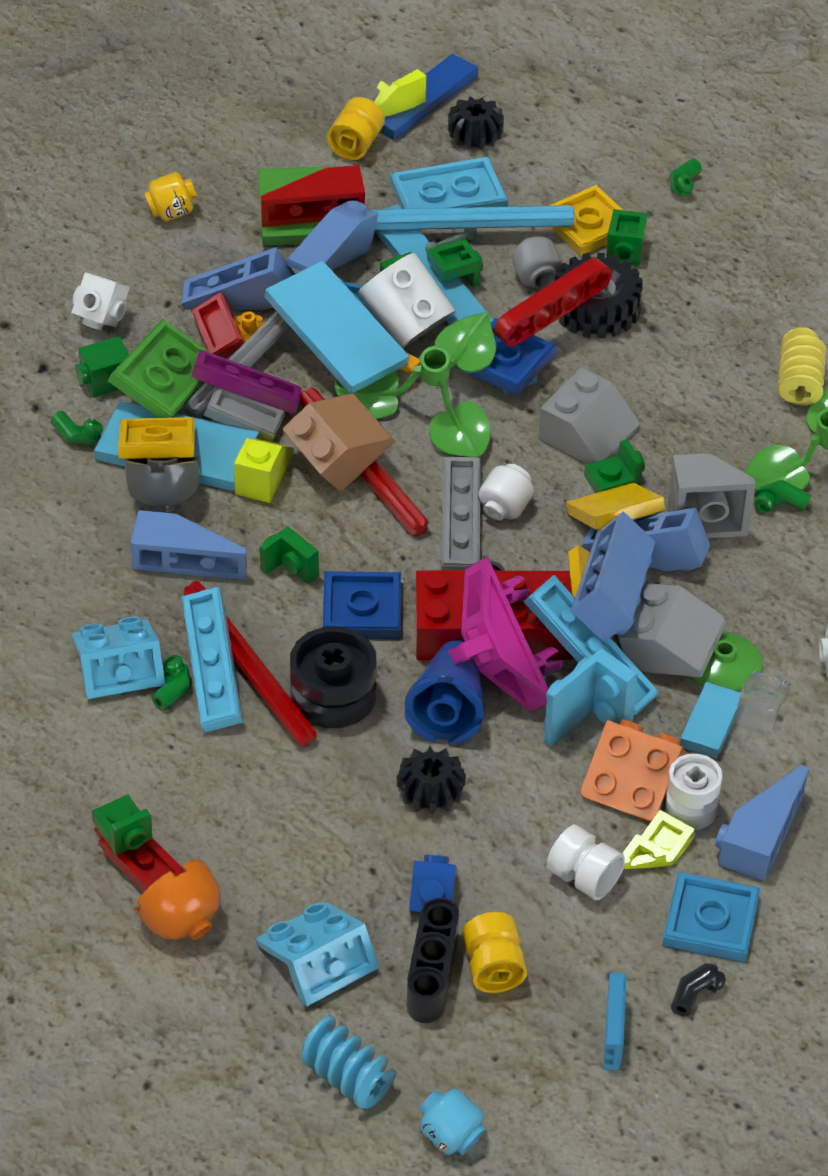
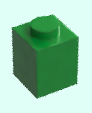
[75,336,129,398]

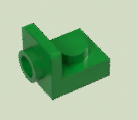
[606,209,648,266]
[427,239,483,287]
[584,439,645,493]
[259,526,320,584]
[92,794,152,855]

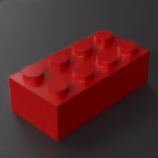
[415,570,573,660]

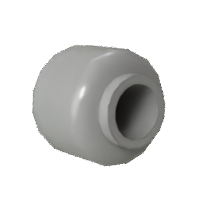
[512,236,562,289]

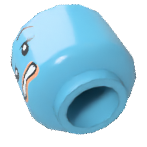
[419,1088,486,1155]

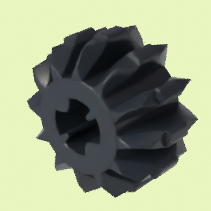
[448,96,504,150]
[396,745,466,816]

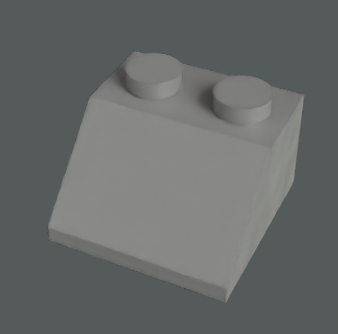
[538,367,640,464]
[667,453,755,538]
[618,583,727,677]

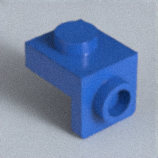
[409,855,457,913]

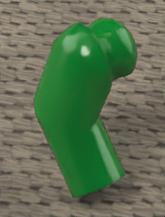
[669,158,702,197]
[51,411,103,445]
[754,480,811,513]
[151,655,191,710]

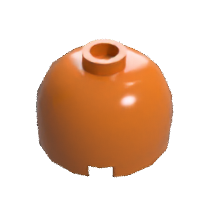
[134,859,221,940]

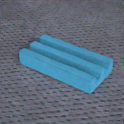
[603,972,627,1070]

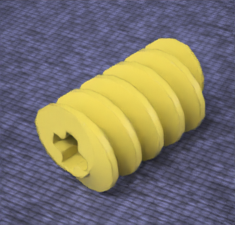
[777,327,826,406]

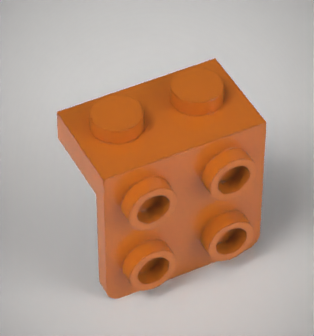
[581,719,688,822]

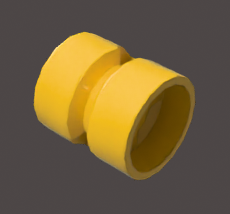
[327,97,385,160]
[462,912,527,993]

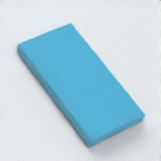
[264,261,410,394]
[94,401,259,492]

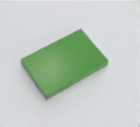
[258,167,326,246]
[108,319,210,418]

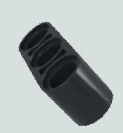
[406,898,459,1023]

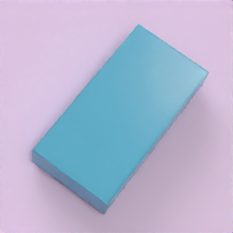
[680,682,743,759]

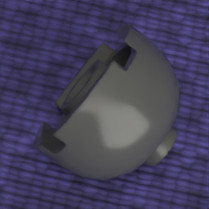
[125,455,200,513]

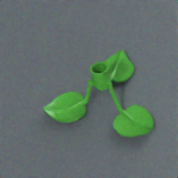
[335,312,496,458]
[744,388,828,491]

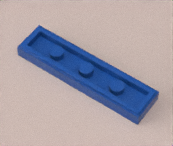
[380,53,478,140]

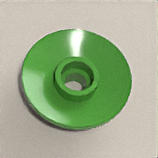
[689,631,762,692]

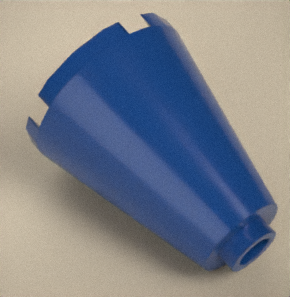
[404,641,484,745]

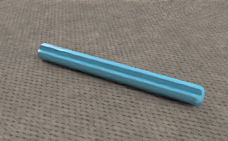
[371,205,574,230]

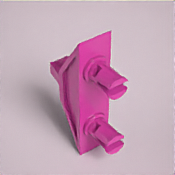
[448,556,563,712]

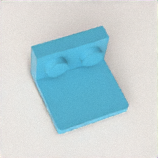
[71,617,165,699]
[544,648,638,746]
[256,902,379,1006]

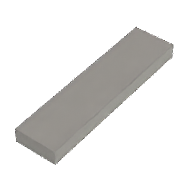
[441,457,480,570]

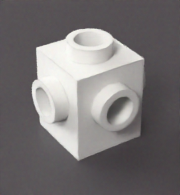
[71,272,130,330]

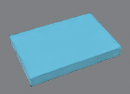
[390,157,508,209]

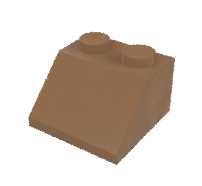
[283,393,395,492]

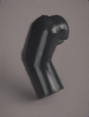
[671,963,726,1016]

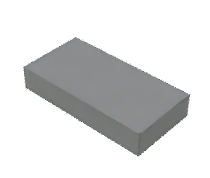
[204,386,285,442]

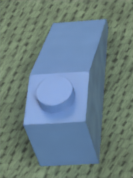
[287,201,378,271]
[181,247,295,311]
[582,508,710,572]
[131,510,247,580]
[715,765,809,882]

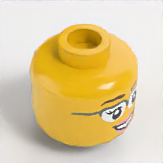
[144,172,198,222]

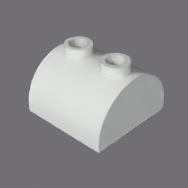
[357,253,456,349]

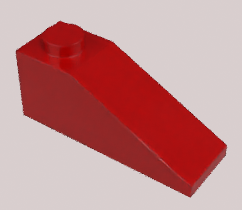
[261,165,365,227]

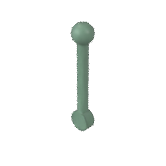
[425,228,478,254]

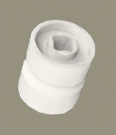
[665,753,722,830]
[546,824,625,900]

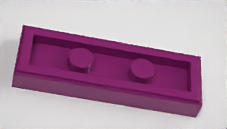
[191,350,302,415]

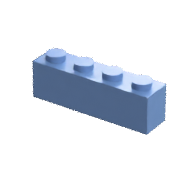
[571,511,655,642]

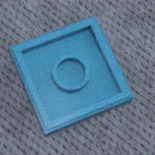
[662,871,760,963]

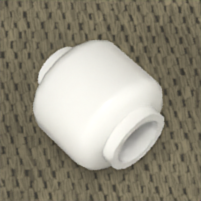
[478,464,534,521]

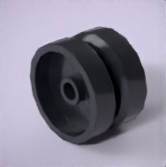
[290,627,377,728]

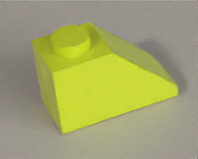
[234,438,294,503]

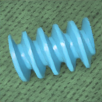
[302,1015,397,1109]

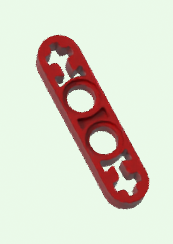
[494,258,612,347]

